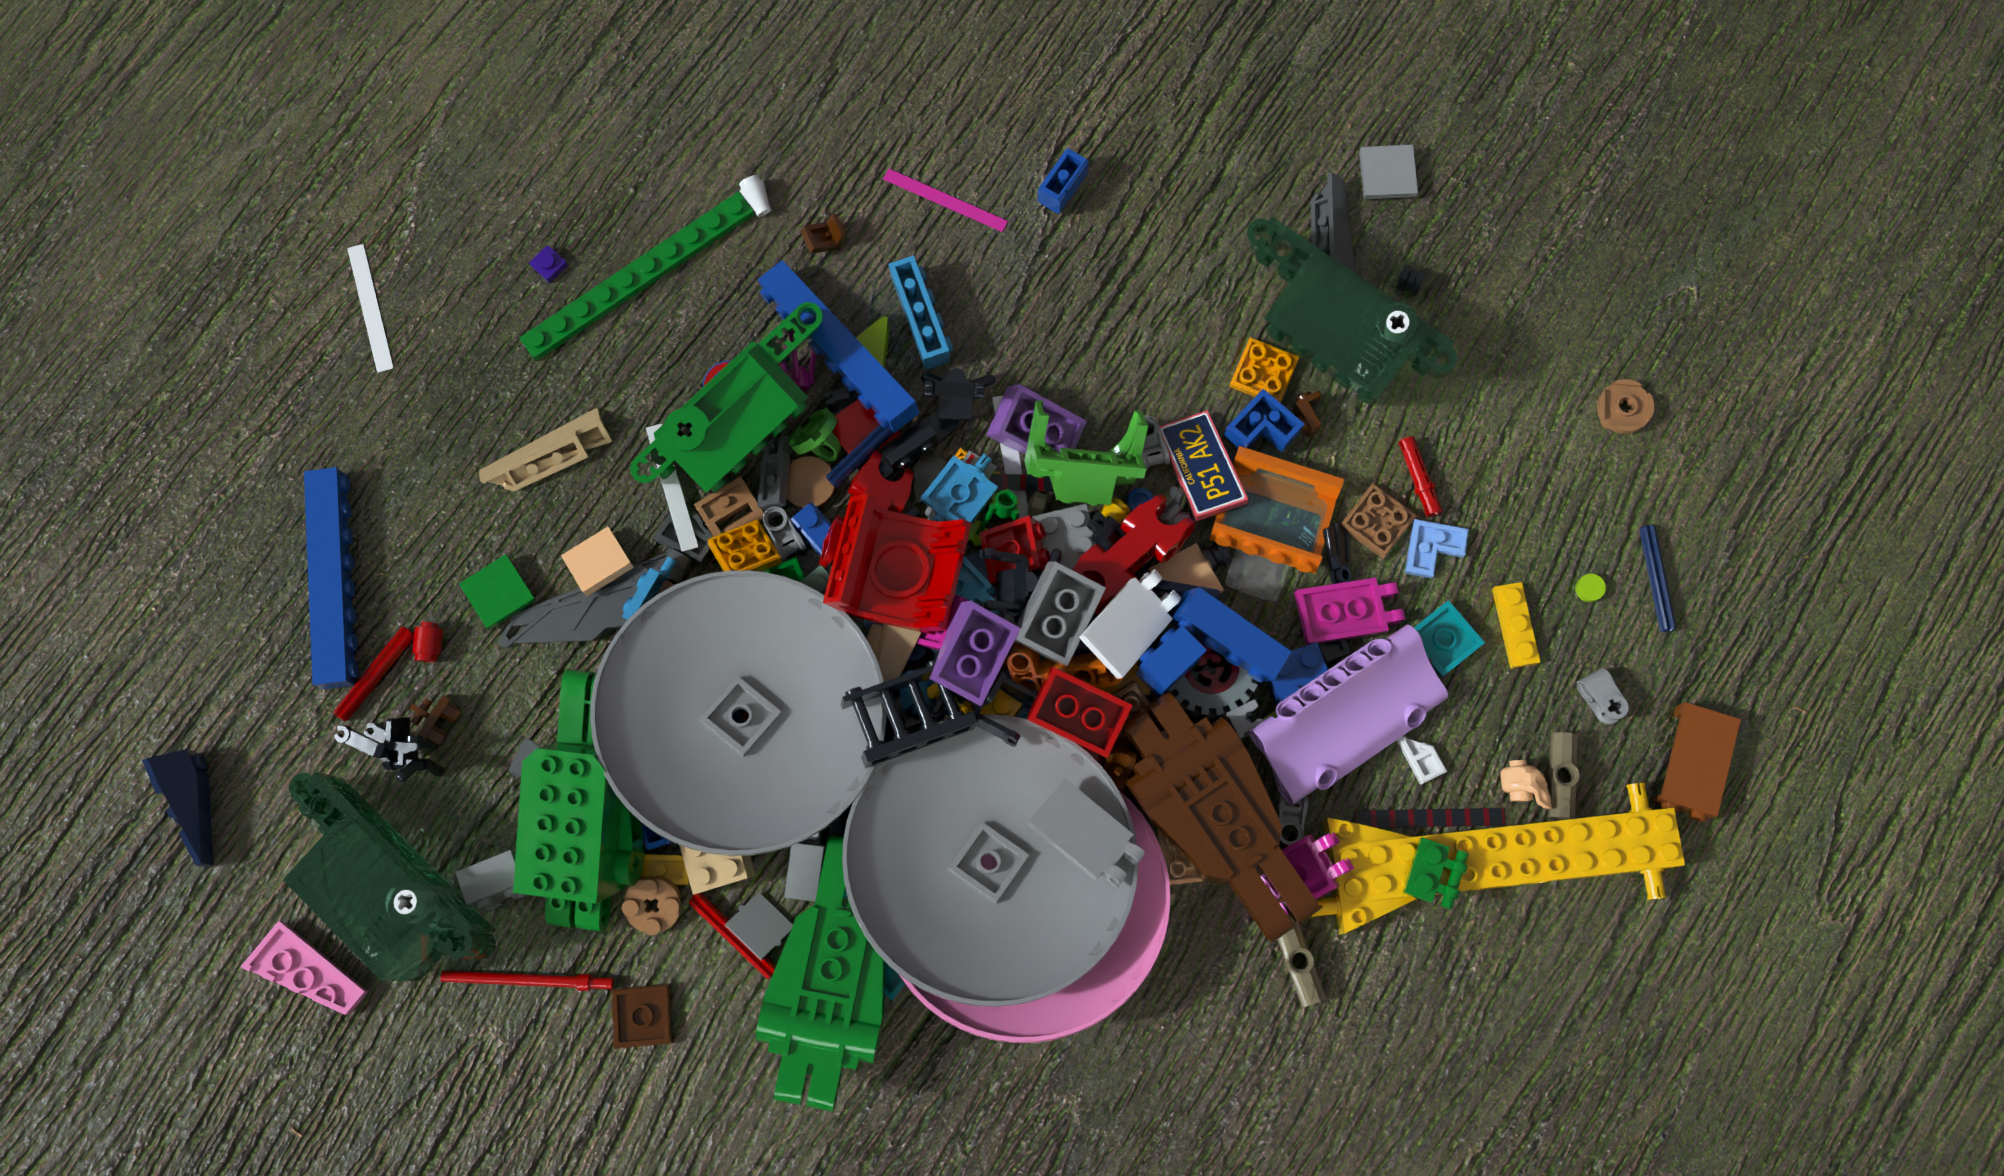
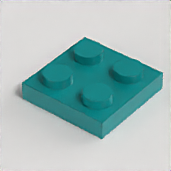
[1414,600,1485,679]

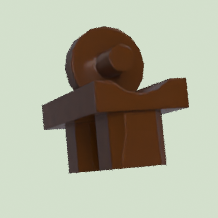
[409,695,461,746]
[1102,740,1137,791]

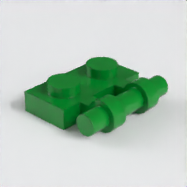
[1402,837,1469,910]

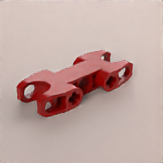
[819,450,914,568]
[1072,494,1195,615]

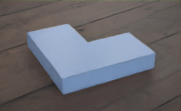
[1405,519,1469,579]

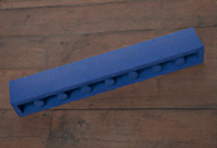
[757,260,920,433]
[304,467,359,690]

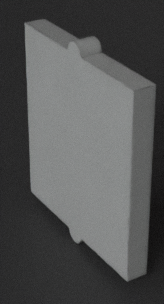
[725,892,793,960]

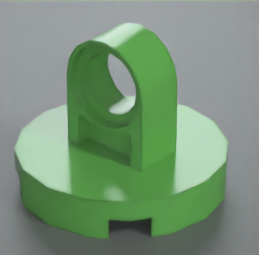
[788,408,842,462]

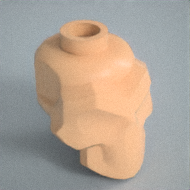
[1500,760,1552,810]

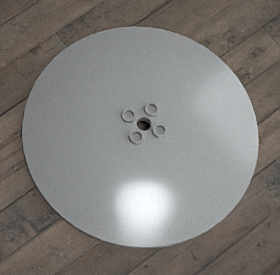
[590,570,887,856]
[842,714,1138,1007]

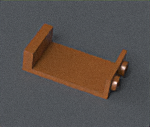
[1652,702,1741,822]

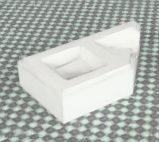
[1396,736,1447,785]

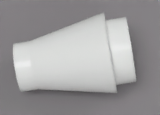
[739,175,772,217]

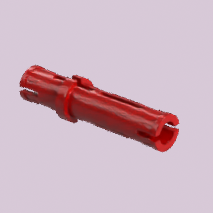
[1398,436,1443,518]

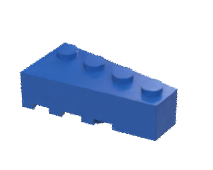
[1169,587,1292,682]

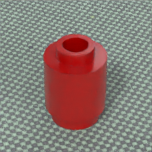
[412,622,444,663]

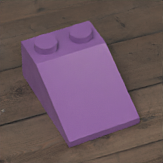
[986,384,1087,454]
[930,601,1020,706]

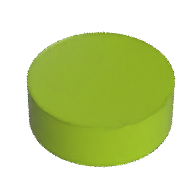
[1575,573,1606,602]

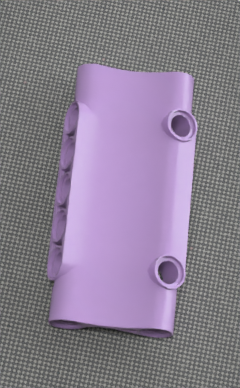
[1249,625,1448,805]

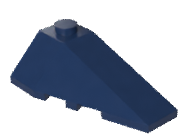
[142,749,214,868]

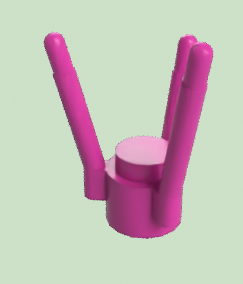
[780,333,816,392]

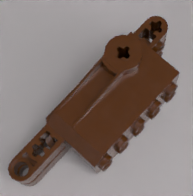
[1122,692,1320,943]

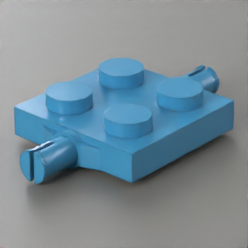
[921,454,998,523]
[622,557,678,620]

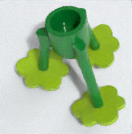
[968,489,1020,547]

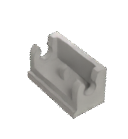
[1223,699,1262,740]
[784,837,824,901]

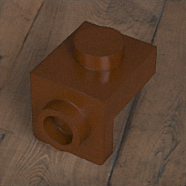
[800,214,846,254]
[1292,391,1322,438]

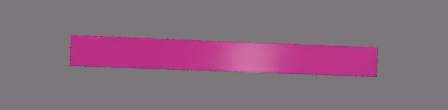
[883,168,1008,232]

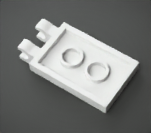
[1079,569,1181,679]

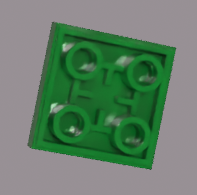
[459,554,536,630]

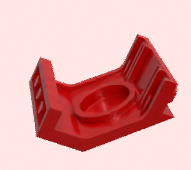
[823,494,972,635]

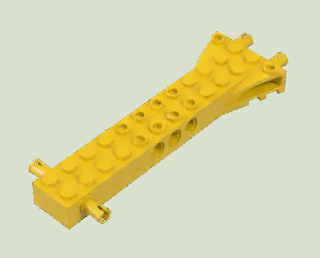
[1311,783,1685,935]

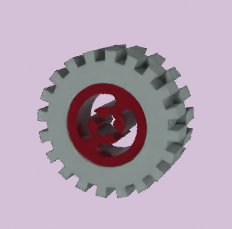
[1166,639,1258,722]

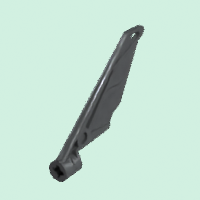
[498,548,692,648]

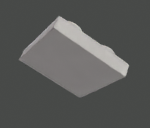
[1359,145,1418,199]

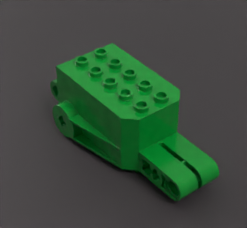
[630,302,823,493]
[513,669,644,932]
[756,833,885,1112]

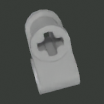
[1141,415,1170,470]
[763,507,807,561]
[1577,668,1628,725]
[1276,793,1308,849]

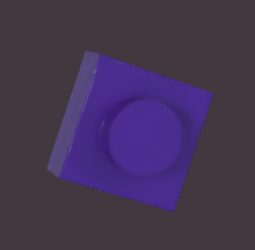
[529,245,568,284]

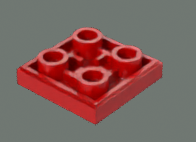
[832,400,901,458]

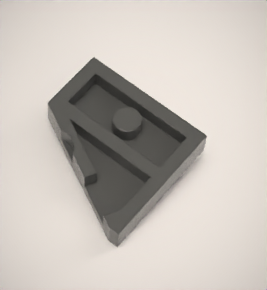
[654,496,713,566]

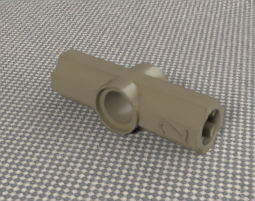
[1546,732,1580,820]
[1277,917,1326,1008]

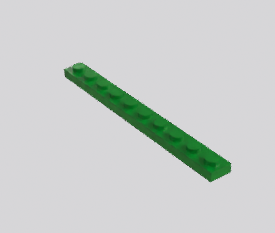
[519,191,755,361]

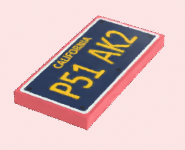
[1159,410,1248,521]

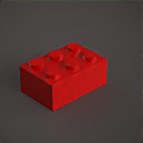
[1027,666,1133,758]

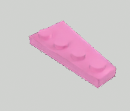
[241,921,368,1015]

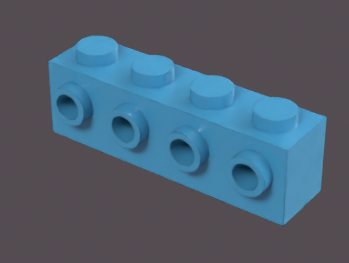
[889,255,953,370]

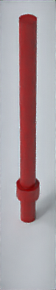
[440,970,614,991]

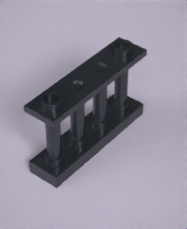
[840,659,977,769]

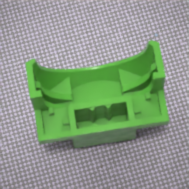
[1024,401,1148,506]

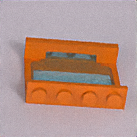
[1209,446,1344,574]

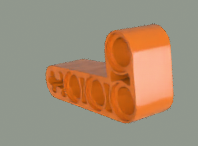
[1007,642,1123,692]

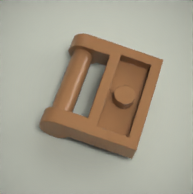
[694,476,764,536]

